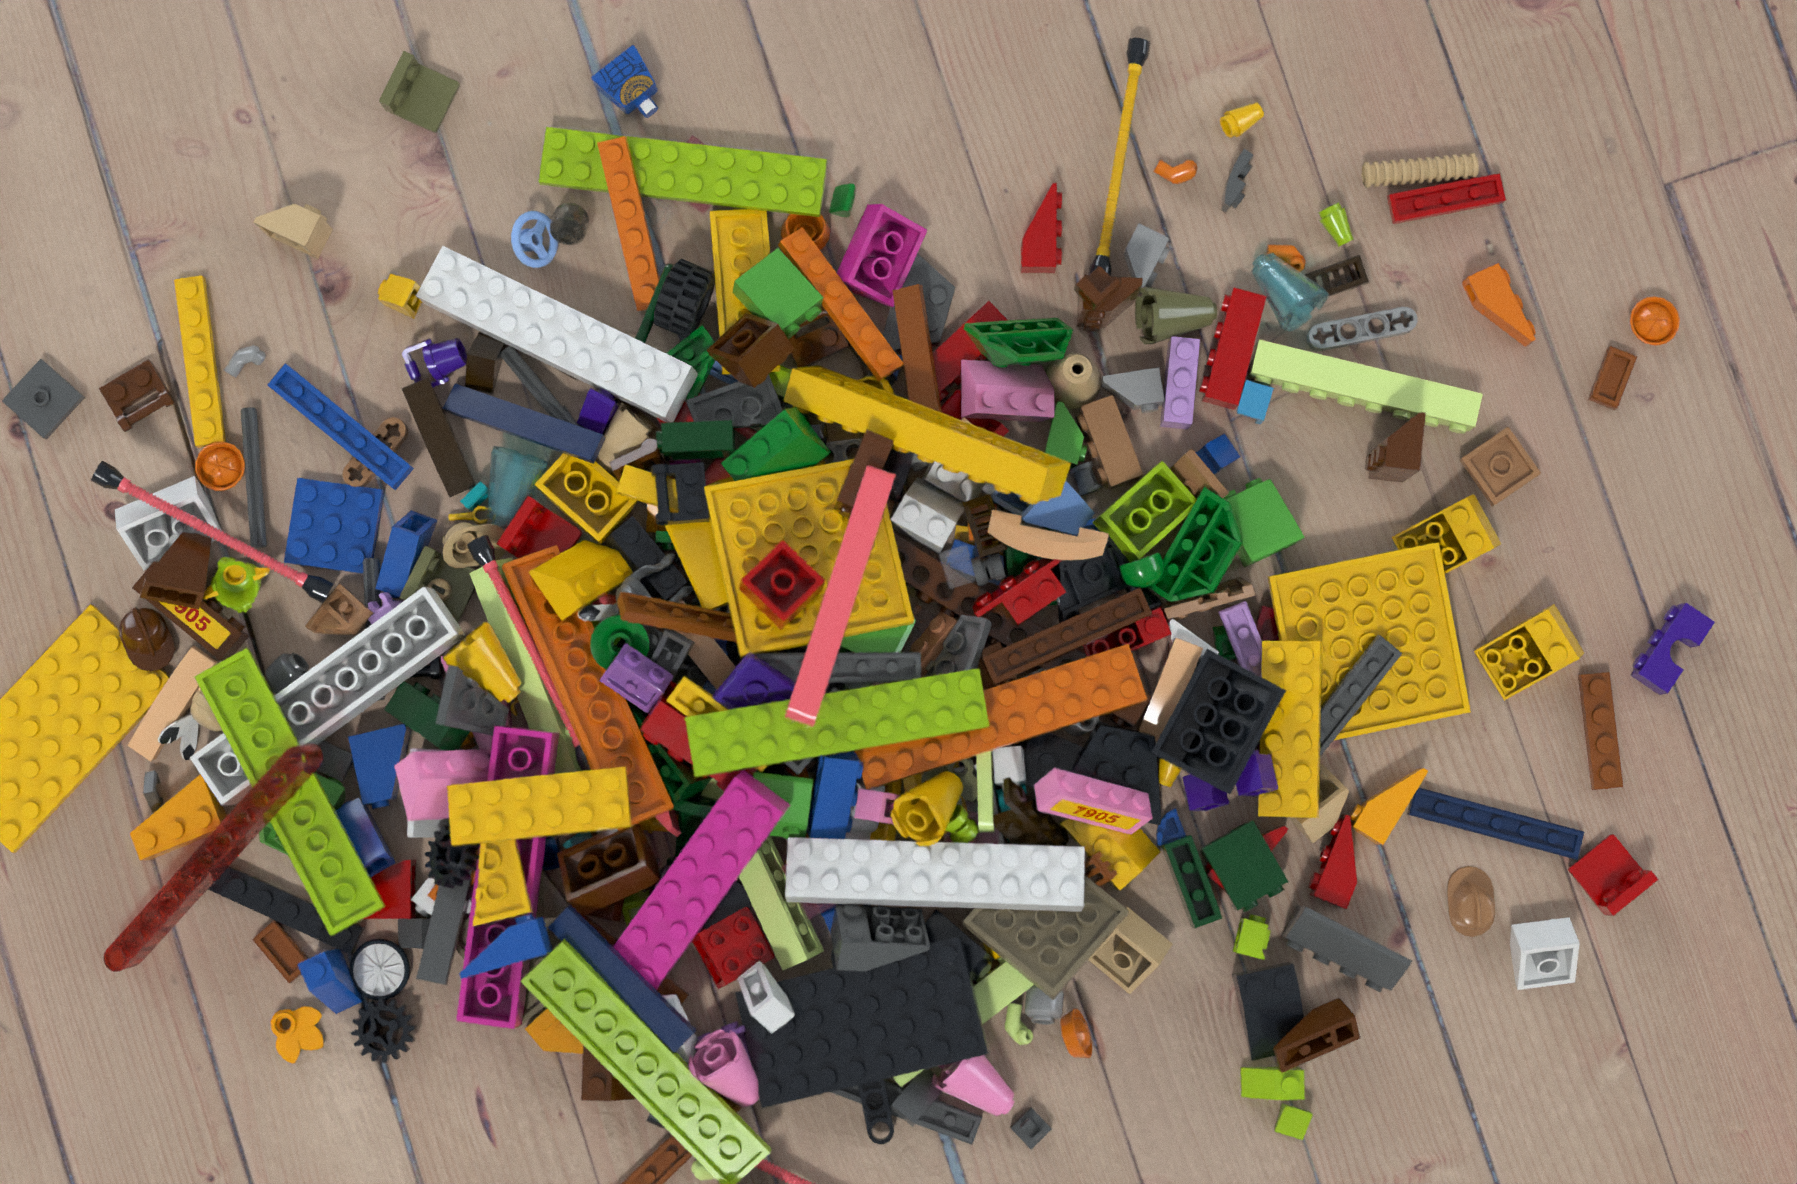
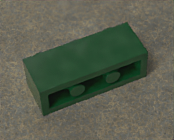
[384,681,470,751]
[1161,835,1223,928]

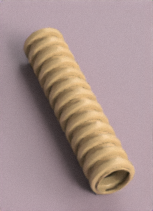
[1362,153,1479,188]

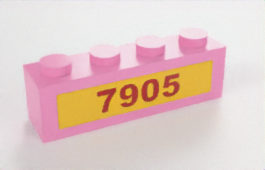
[1034,768,1152,834]

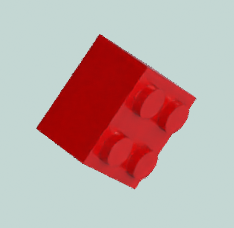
[739,540,825,630]

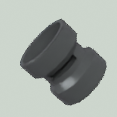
[971,552,1006,586]

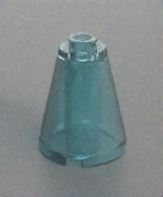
[1252,253,1329,332]
[487,446,548,529]

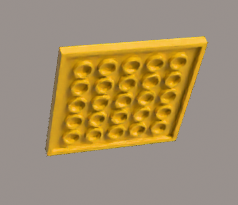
[704,459,914,658]
[1267,542,1471,741]

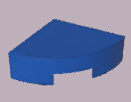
[1156,808,1186,846]

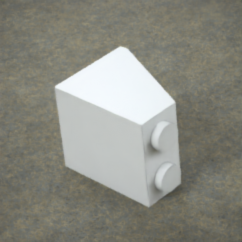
[891,477,964,555]

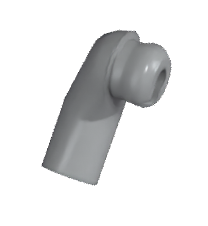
[224,345,266,378]

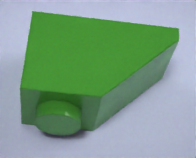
[1044,401,1087,468]

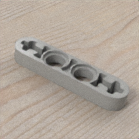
[1307,307,1418,351]

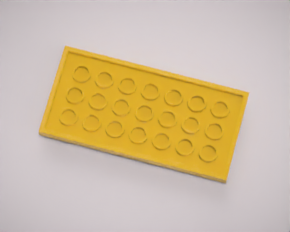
[0,604,170,853]

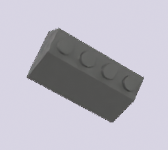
[1282,905,1412,993]

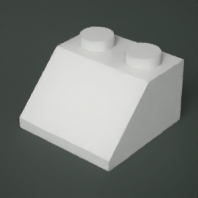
[1510,917,1580,990]

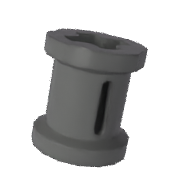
[1069,461,1102,497]

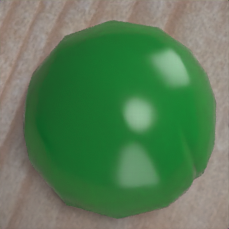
[1120,553,1164,588]

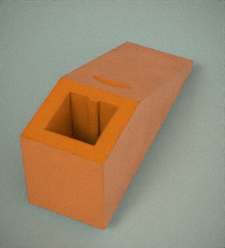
[1462,263,1536,347]

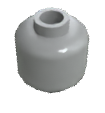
[1025,985,1064,1025]

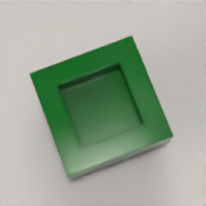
[655,531,676,551]

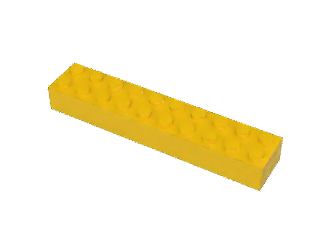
[784,365,1071,504]

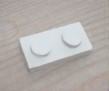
[922,461,985,502]

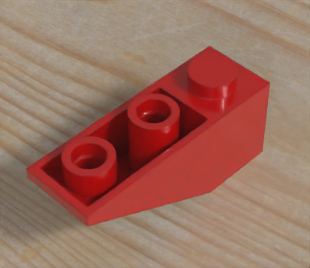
[1021,183,1062,273]
[1082,608,1172,657]
[1308,814,1357,909]

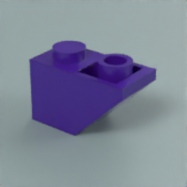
[577,388,618,435]

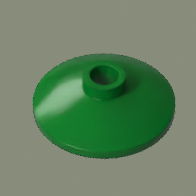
[590,615,649,670]

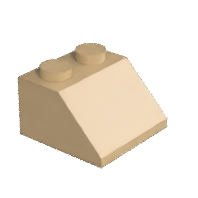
[253,204,333,259]
[1089,907,1173,994]

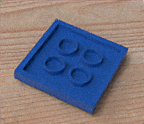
[284,478,384,574]

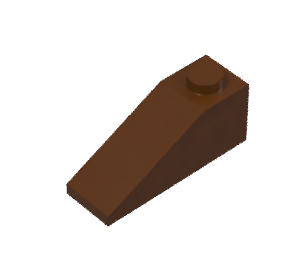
[1273,998,1360,1073]

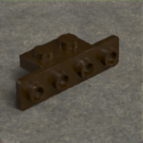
[993,777,1069,846]

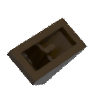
[465,332,506,394]

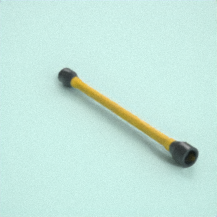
[1088,38,1151,276]

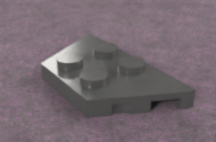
[883,253,955,351]

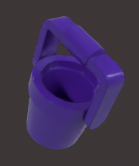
[402,338,467,387]

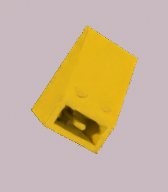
[1392,494,1501,574]
[1474,604,1585,701]

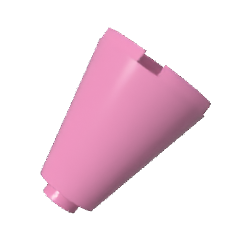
[688,1030,759,1107]
[932,1055,1015,1116]

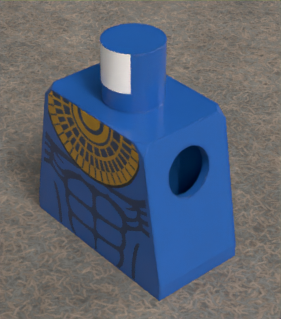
[591,45,659,118]

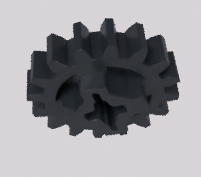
[425,825,480,889]
[351,998,417,1063]

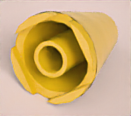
[442,621,522,702]
[891,771,963,846]

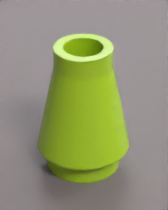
[1318,202,1354,247]

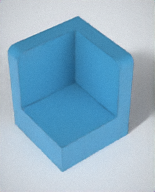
[1236,380,1274,425]

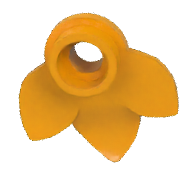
[271,1006,324,1064]

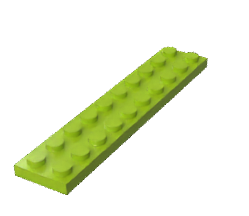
[538,127,827,217]
[194,648,386,936]
[685,668,990,777]
[520,939,771,1184]

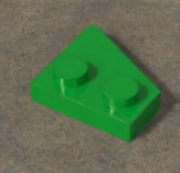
[666,325,716,400]

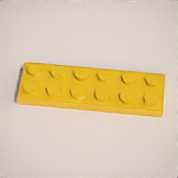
[709,209,780,375]
[1258,641,1322,818]
[447,767,632,846]

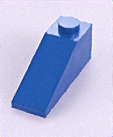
[459,913,552,979]

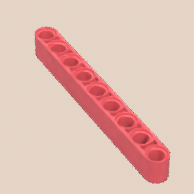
[785,465,896,727]

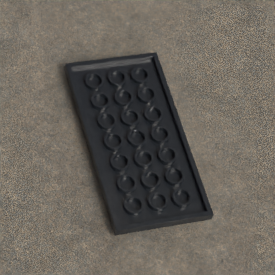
[735,936,990,1108]

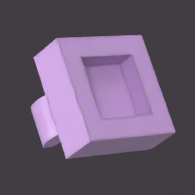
[368,592,403,624]

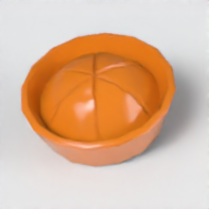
[781,214,830,250]
[1630,296,1680,346]
[195,442,245,491]
[1060,1008,1093,1058]

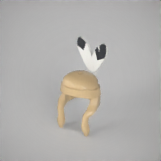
[158,677,265,760]

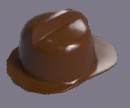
[118,607,175,672]

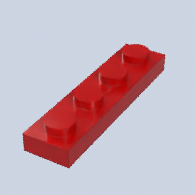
[1387,173,1506,224]

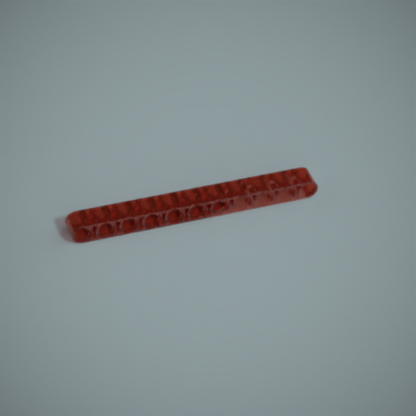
[103,743,323,972]

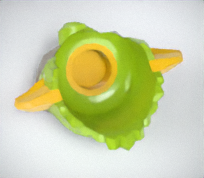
[203,557,270,613]

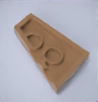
[1159,577,1255,621]

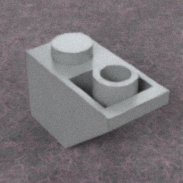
[1124,223,1170,294]

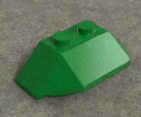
[964,318,1074,368]
[1148,487,1243,602]

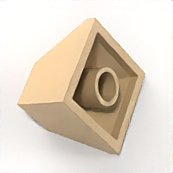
[1289,762,1349,844]

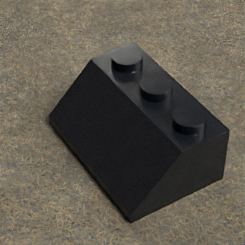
[601,516,690,601]

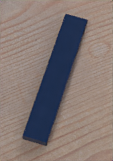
[443,383,606,464]
[1407,788,1584,860]
[548,905,697,1053]

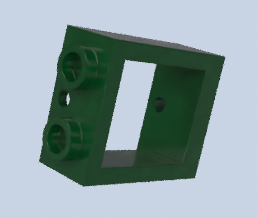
[656,420,735,461]

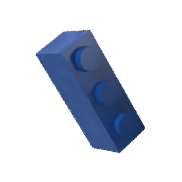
[807,751,863,839]

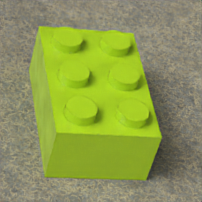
[1092,461,1197,562]

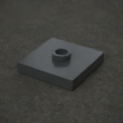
[2,359,85,440]

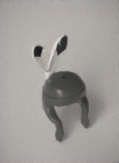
[577,553,693,622]

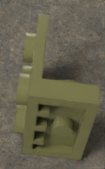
[379,51,460,133]
[399,546,475,623]

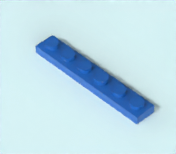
[267,363,414,491]

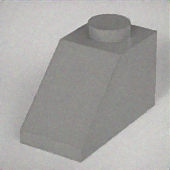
[1101,367,1165,413]

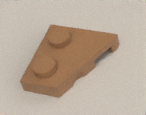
[305,583,373,635]

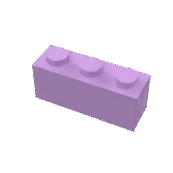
[1160,336,1200,429]

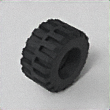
[654,259,715,338]

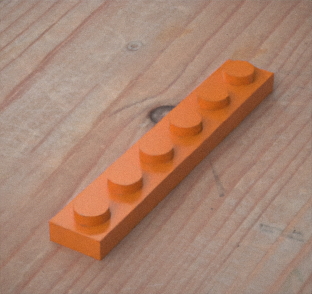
[597,136,660,311]
[778,227,904,382]

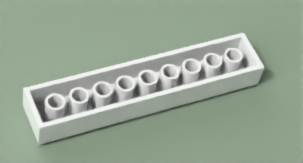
[416,246,698,423]
[190,586,466,805]
[785,838,1084,912]

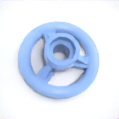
[511,211,558,268]

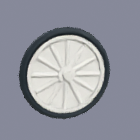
[349,939,410,1001]

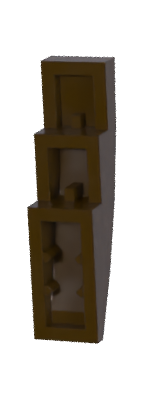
[402,377,476,498]

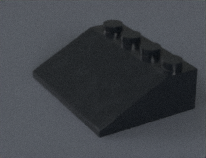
[1151,649,1286,795]

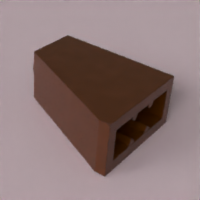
[834,430,894,519]
[140,532,212,609]

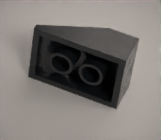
[1232,962,1304,1061]

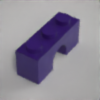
[1630,603,1715,695]
[1183,750,1278,811]

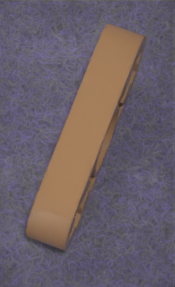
[343,417,408,487]

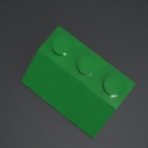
[721,407,831,481]

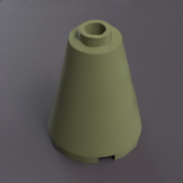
[1135,287,1217,345]

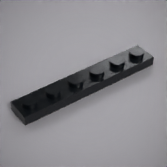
[192,856,365,954]

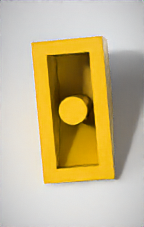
[378,274,422,319]

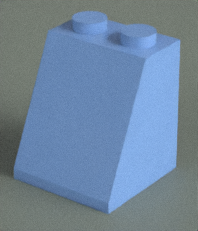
[991,481,1095,535]

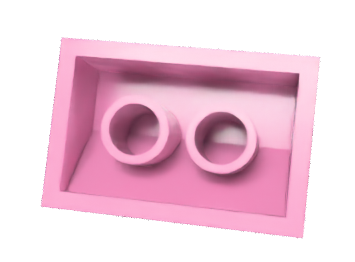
[961,360,1054,422]
[394,749,490,821]

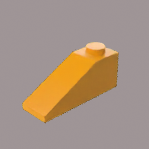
[1349,768,1428,845]

